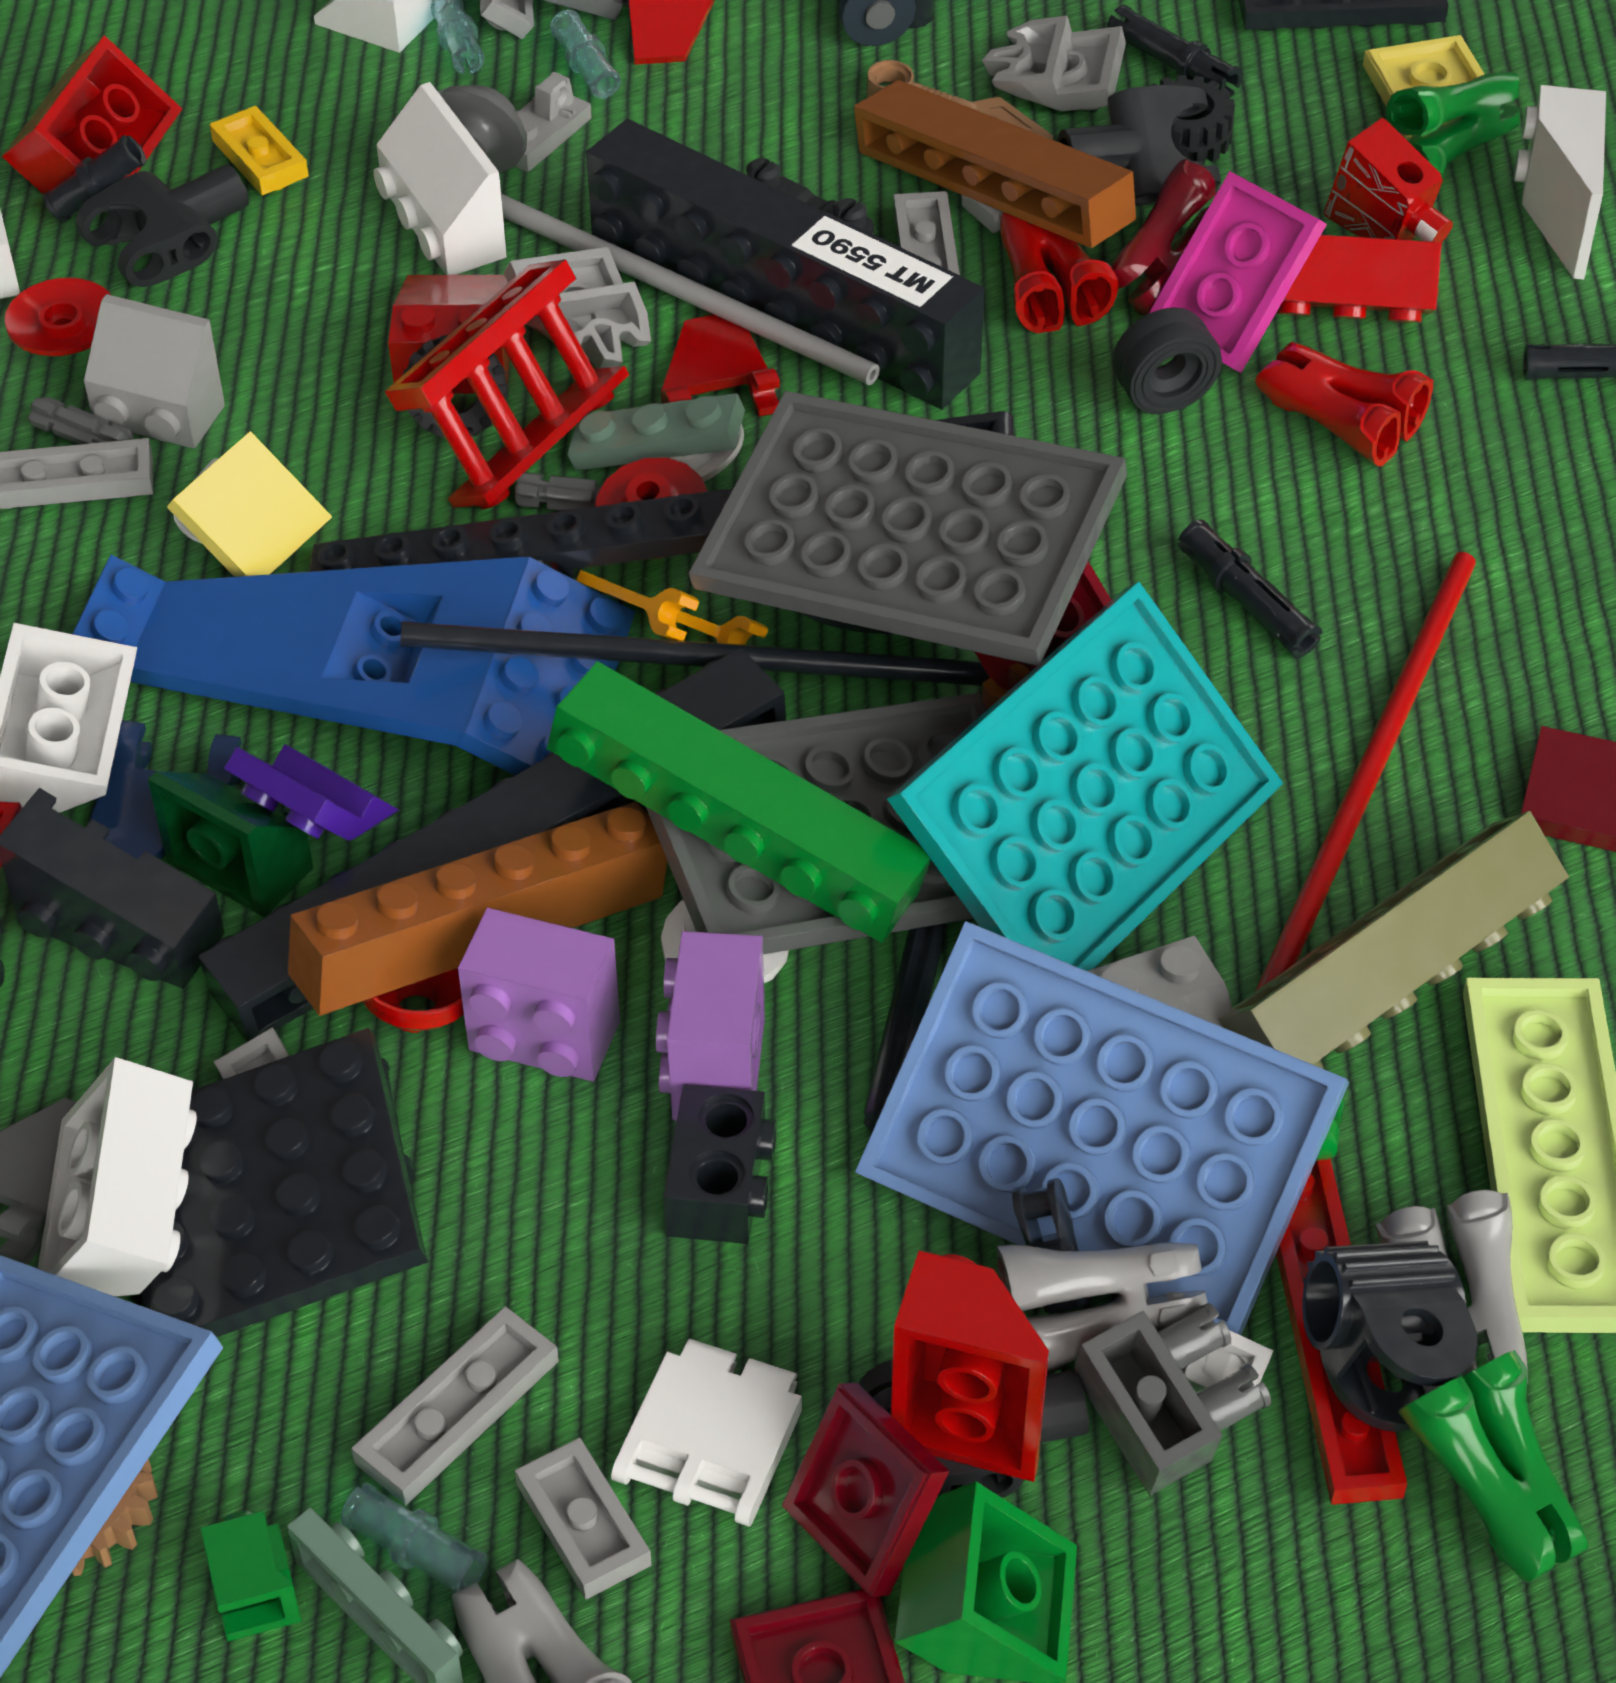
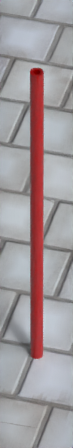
[1255,552,1476,992]

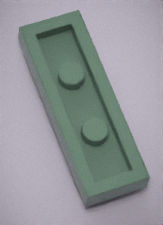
[567,393,745,471]
[287,1507,463,1683]

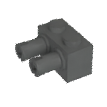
[1073,1303,1271,1496]

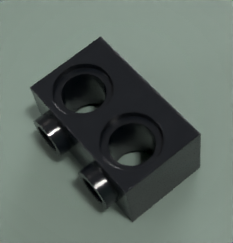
[664,1084,777,1244]

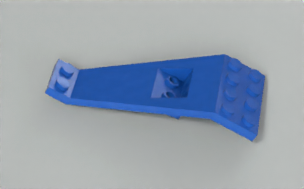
[72,555,635,775]

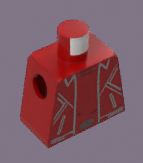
[1323,118,1453,242]

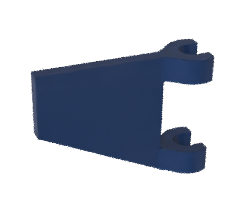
[89,720,242,859]

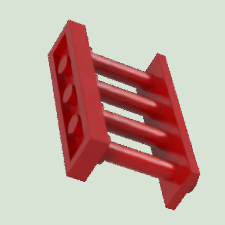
[385,259,629,509]

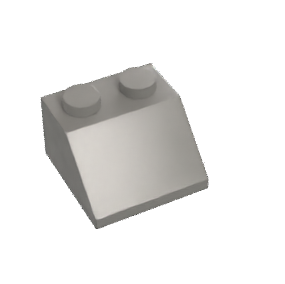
[84,294,225,449]

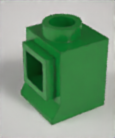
[200,1511,302,1642]

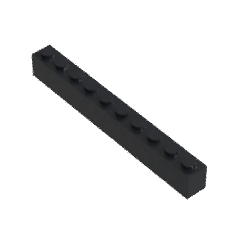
[198,647,787,1042]

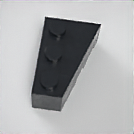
[0,788,225,989]

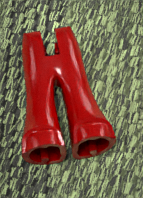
[1000,212,1119,334]
[1255,342,1433,466]

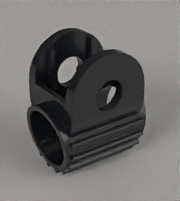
[1302,1241,1478,1432]

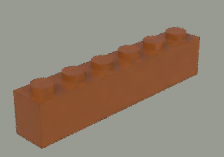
[854,80,1136,248]
[288,801,667,1016]

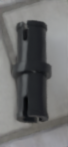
[43,135,146,222]

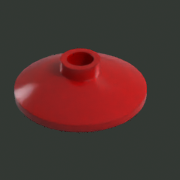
[4,278,111,356]

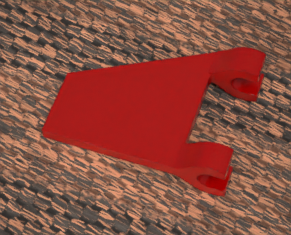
[628,0,715,65]
[660,314,780,417]

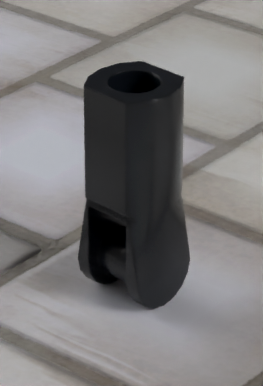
[1012,1178,1092,1314]

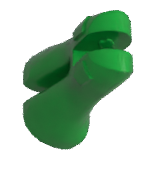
[1386,72,1520,176]
[1398,1350,1588,1582]

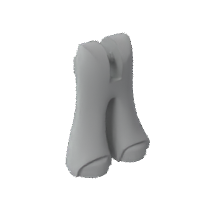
[1375,1190,1528,1383]
[996,1243,1208,1375]
[452,1559,632,1683]

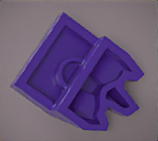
[224,744,400,841]

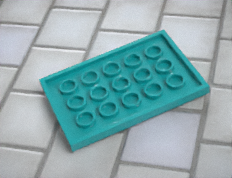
[887,582,1284,971]

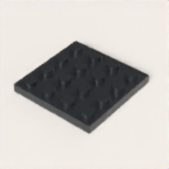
[142,1028,428,1337]

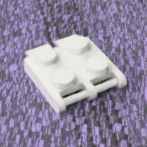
[611,1339,802,1527]

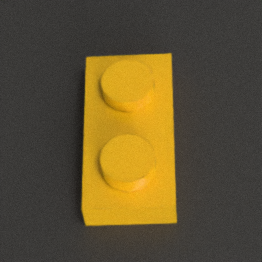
[209,105,309,196]

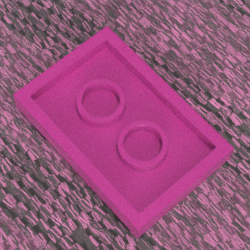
[1149,171,1327,373]

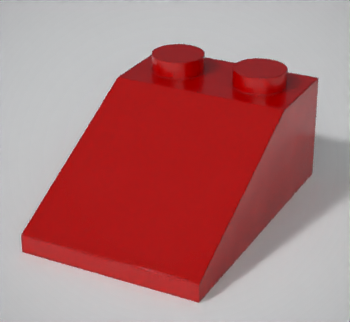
[388,275,510,394]

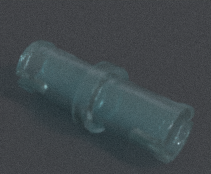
[431,0,485,74]
[550,10,621,99]
[341,1483,487,1593]

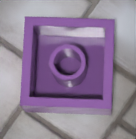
[458,908,620,1082]
[656,931,765,1121]

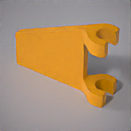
[576,570,768,645]

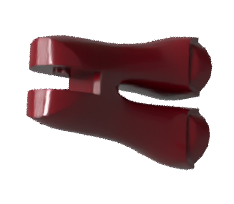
[1111,159,1217,315]

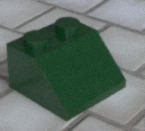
[148,771,313,918]

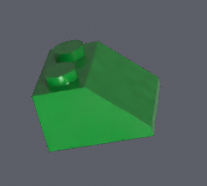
[895,1481,1077,1683]

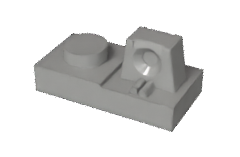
[515,72,592,172]

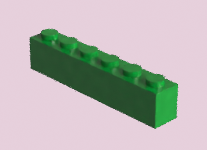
[547,661,931,943]

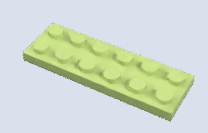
[1463,978,1616,1333]

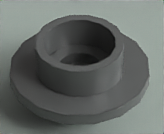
[438,85,527,172]

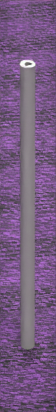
[501,194,880,385]

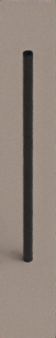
[400,622,989,686]

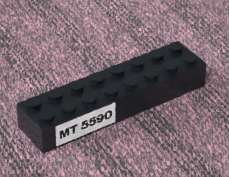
[586,118,984,410]

